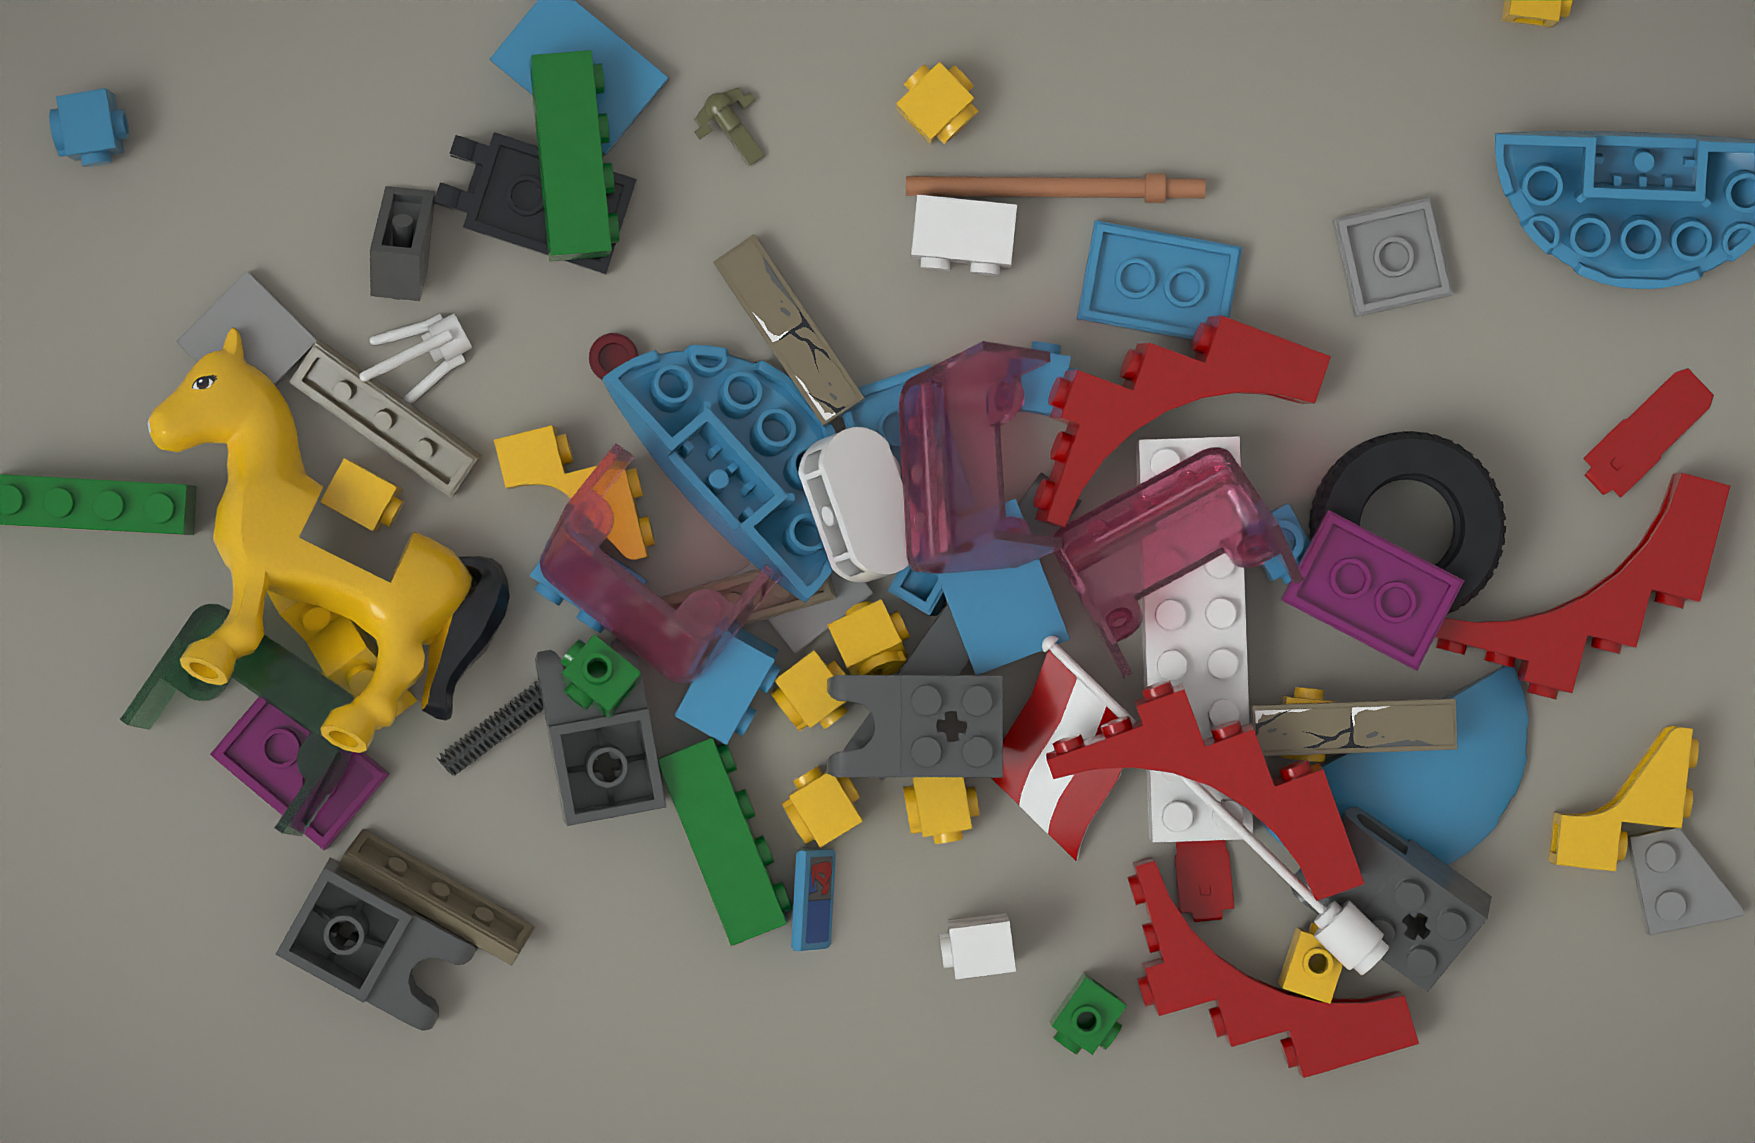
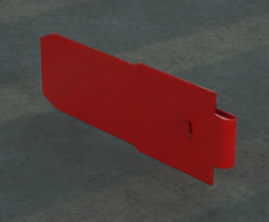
[1583,368,1714,498]
[1175,840,1235,922]

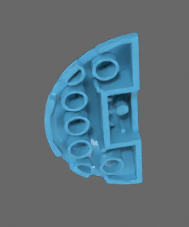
[1495,131,1755,289]
[602,345,836,603]
[1259,666,1529,865]

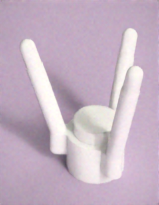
[359,313,472,404]

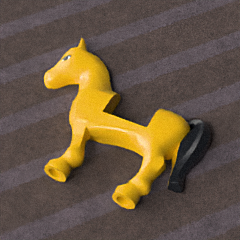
[147,328,510,753]

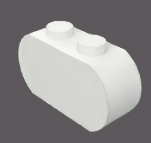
[798,427,921,583]

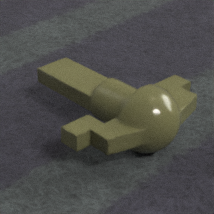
[694,88,764,166]

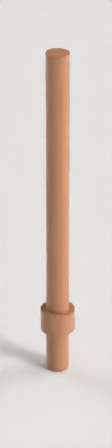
[906,173,1206,203]

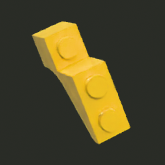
[494,425,656,560]
[267,590,418,730]
[1548,726,1699,872]

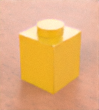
[320,458,404,532]

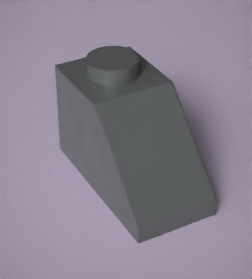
[370,186,435,301]

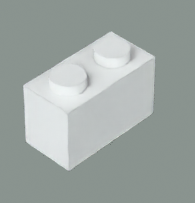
[911,195,1017,276]
[939,913,1016,979]

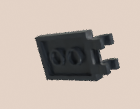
[434,132,637,275]

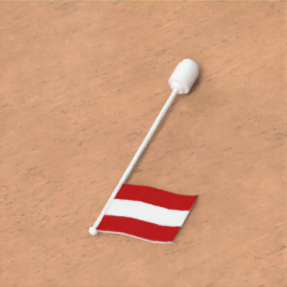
[991,636,1389,976]

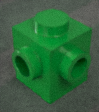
[561,634,641,719]
[1050,972,1127,1055]

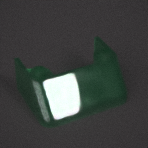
[120,604,356,836]

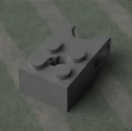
[535,635,666,826]
[827,675,1003,778]
[1291,807,1492,992]
[275,857,478,1031]

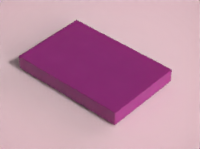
[1281,510,1464,671]
[210,678,390,851]

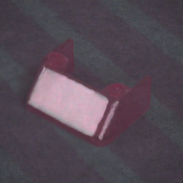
[899,341,1062,574]
[540,443,782,683]
[1051,447,1304,678]

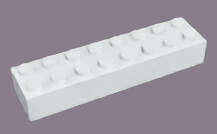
[1135,436,1253,842]

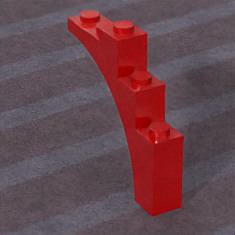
[1034,315,1331,527]
[1435,473,1731,700]
[1046,680,1364,901]
[1127,857,1419,1078]

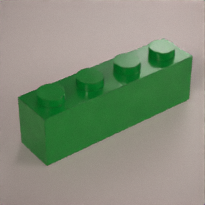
[529,50,620,262]
[0,474,197,535]
[658,737,793,946]

